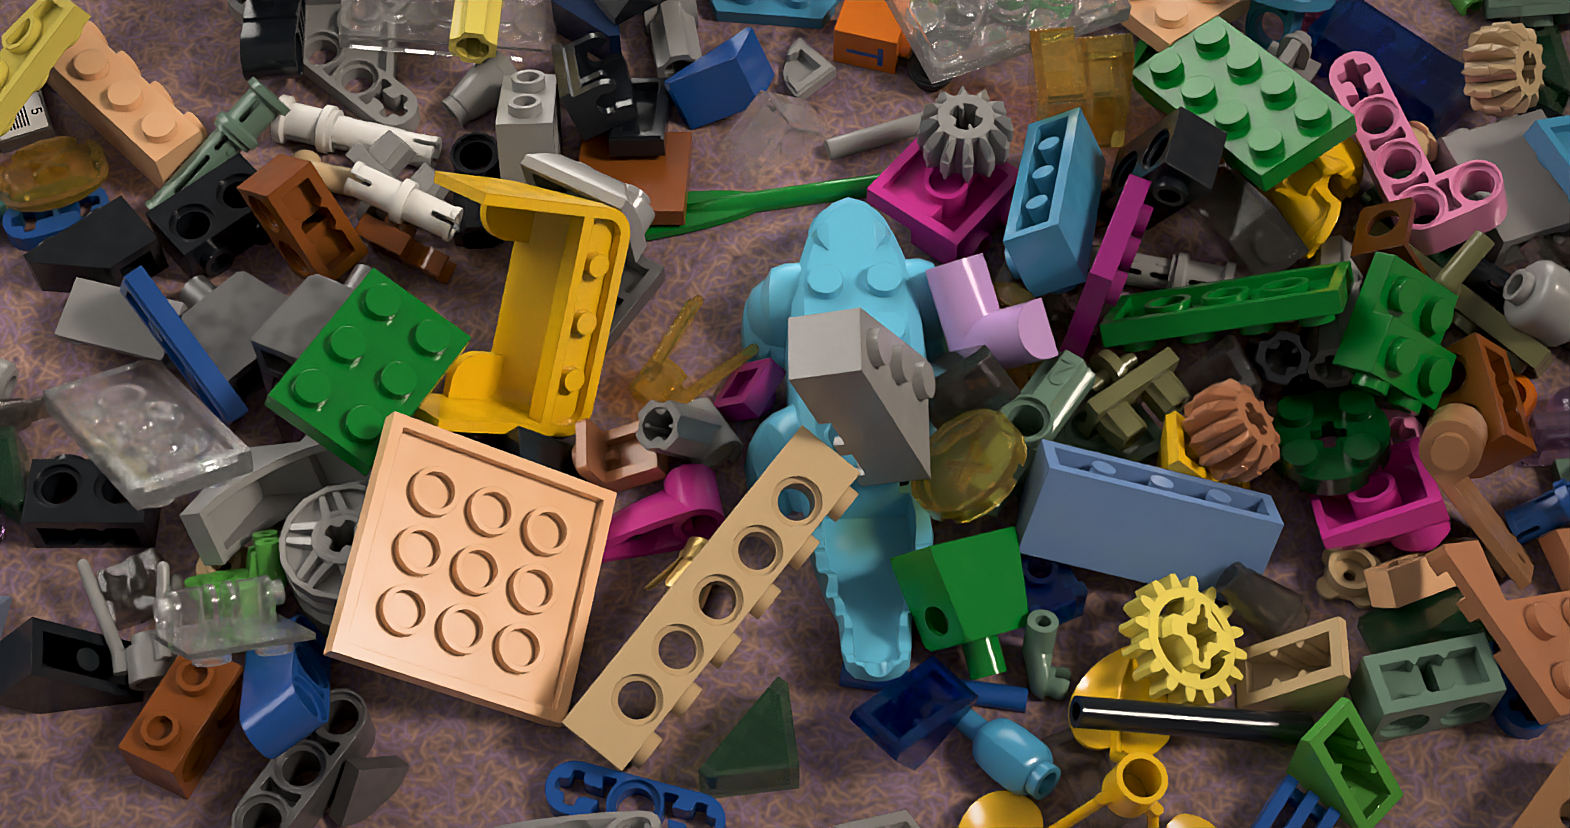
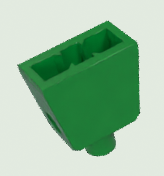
[889,526,1029,680]

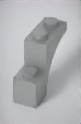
[180,435,372,566]

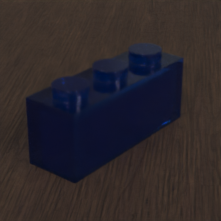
[1307,0,1471,140]

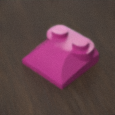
[1308,436,1451,553]

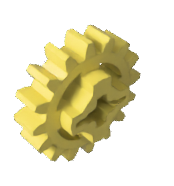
[1119,573,1247,706]

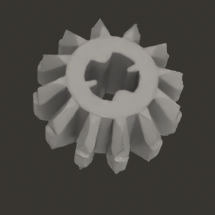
[917,85,1014,183]

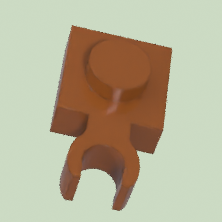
[355,213,457,284]

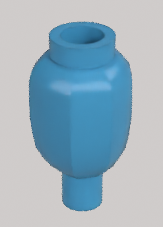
[956,709,1061,800]

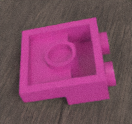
[867,137,1019,264]

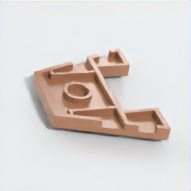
[1425,528,1570,725]

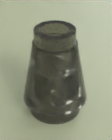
[1216,562,1310,642]

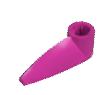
[601,463,725,563]

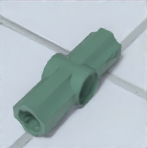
[952,350,1096,517]

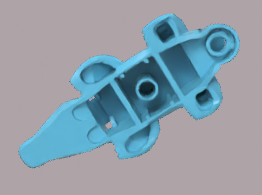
[741,197,976,682]

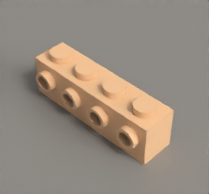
[46,21,208,189]

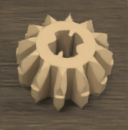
[1460,21,1546,118]

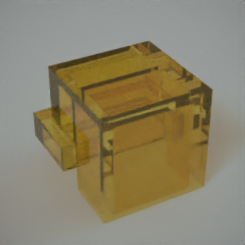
[1028,27,1135,148]

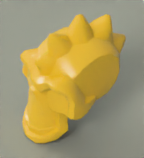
[1249,137,1364,260]

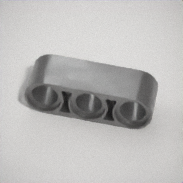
[231,688,376,828]

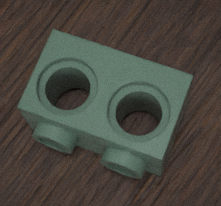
[1347,632,1507,743]

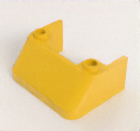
[413,171,630,437]

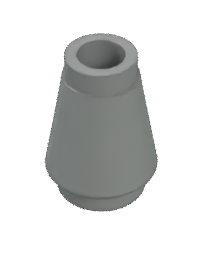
[441,50,518,127]

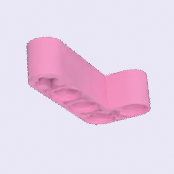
[1329,51,1508,255]

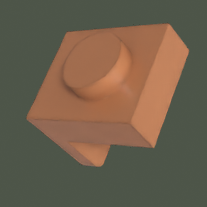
[572,418,669,492]

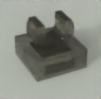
[96,548,177,631]

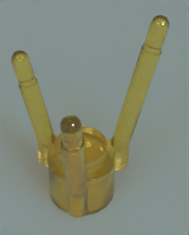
[627,295,759,406]

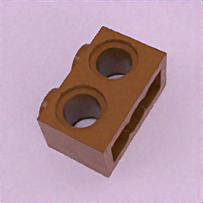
[236,154,370,281]
[1423,332,1537,479]
[118,641,244,800]

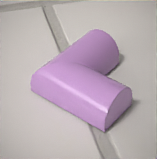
[925,253,1058,380]

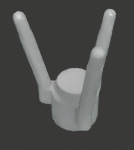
[77,559,183,691]

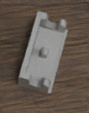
[54,277,189,369]

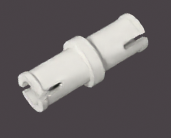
[343,161,464,242]

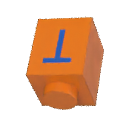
[833,0,917,74]

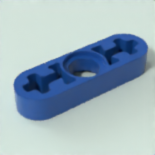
[545,760,726,828]

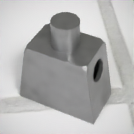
[251,264,372,379]
[180,272,288,403]

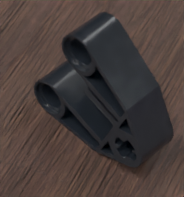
[240,0,306,81]

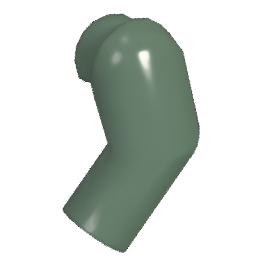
[1022,609,1071,701]

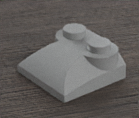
[520,153,655,263]

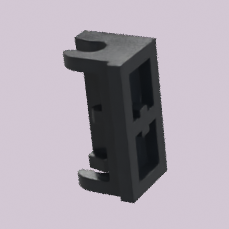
[551,32,639,141]

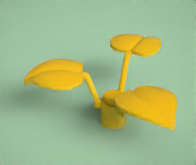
[958,645,1216,828]

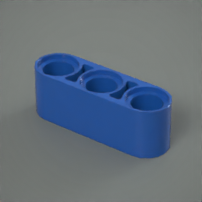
[239,614,331,759]

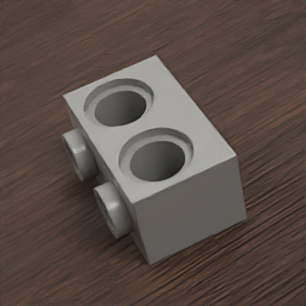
[495,69,562,184]

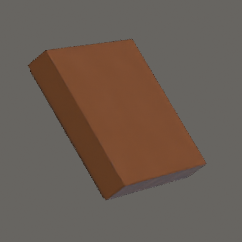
[578,132,693,225]

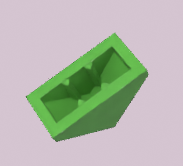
[1286,697,1404,828]

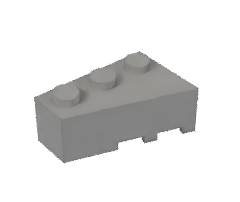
[788,307,935,486]

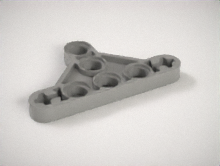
[227,0,425,132]

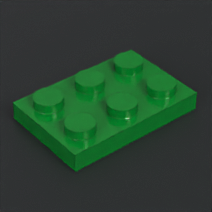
[264,267,472,476]

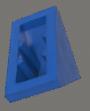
[663,27,775,130]

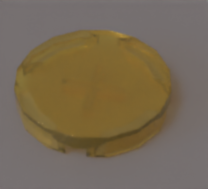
[0,136,109,212]
[910,408,1027,523]

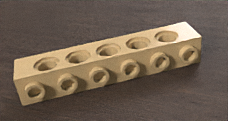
[561,425,861,771]

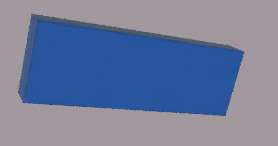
[120,265,249,429]

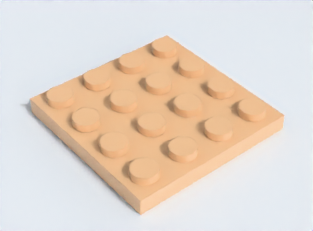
[323,411,617,728]

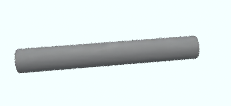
[824,112,922,161]

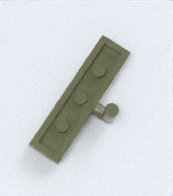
[1352,221,1554,378]

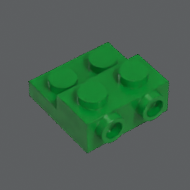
[1333,251,1459,416]

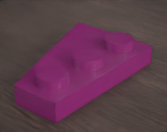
[1059,174,1154,358]

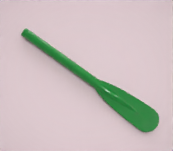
[644,173,881,241]

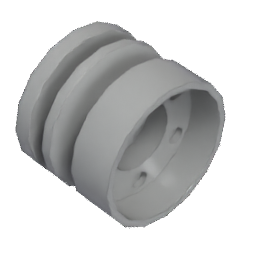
[279,483,367,638]

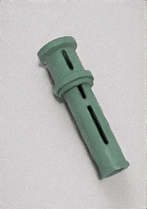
[145,76,290,210]

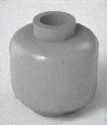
[1503,260,1570,347]

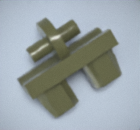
[1077,346,1190,452]

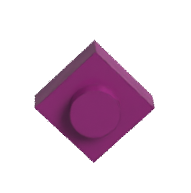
[713,358,786,423]

